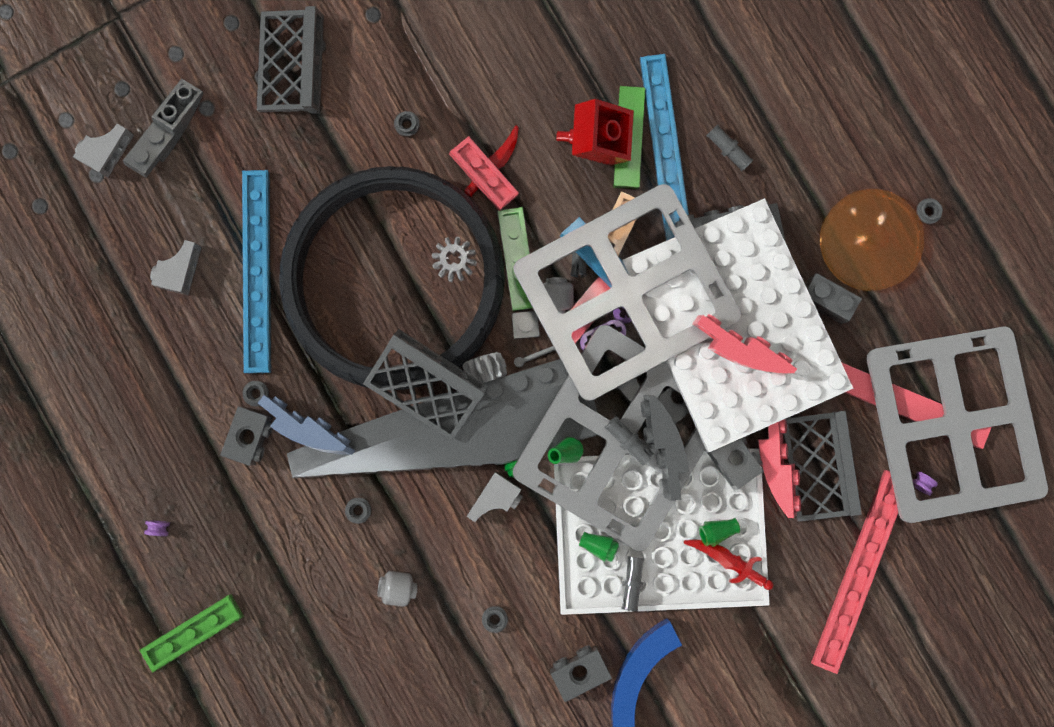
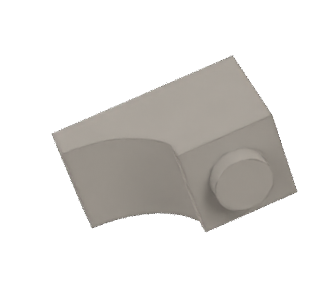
[73,124,134,178]
[150,240,201,295]
[467,472,523,522]

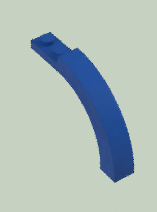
[611,618,682,727]

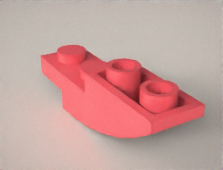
[692,314,797,373]
[758,419,801,518]

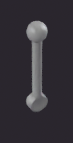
[514,346,555,367]

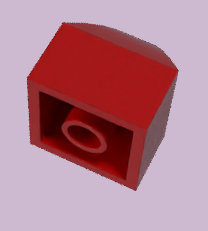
[556,99,634,165]

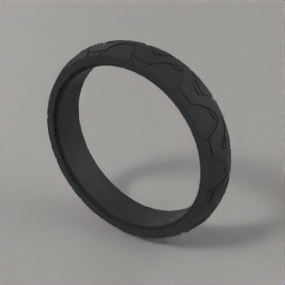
[279,166,505,390]

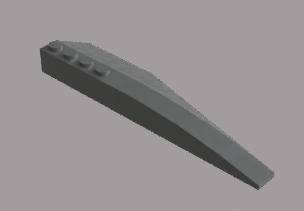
[287,359,598,479]

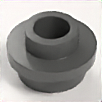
[394,111,420,137]
[916,198,943,224]
[243,381,269,406]
[345,498,371,524]
[482,606,508,633]

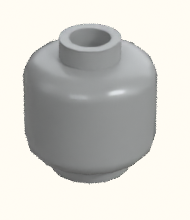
[543,277,574,314]
[377,571,417,607]

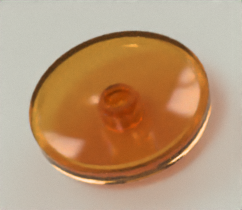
[820,189,924,291]

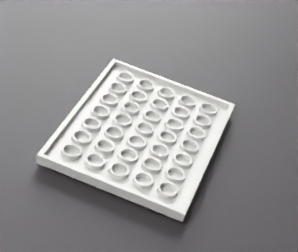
[622,198,853,452]
[554,449,769,615]

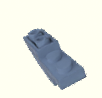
[258,395,355,455]

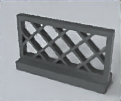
[257,6,324,114]
[363,329,488,441]
[784,411,862,522]

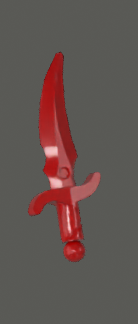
[464,125,519,197]
[684,540,773,590]

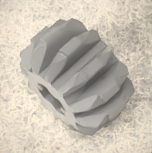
[432,237,477,282]
[463,352,507,383]

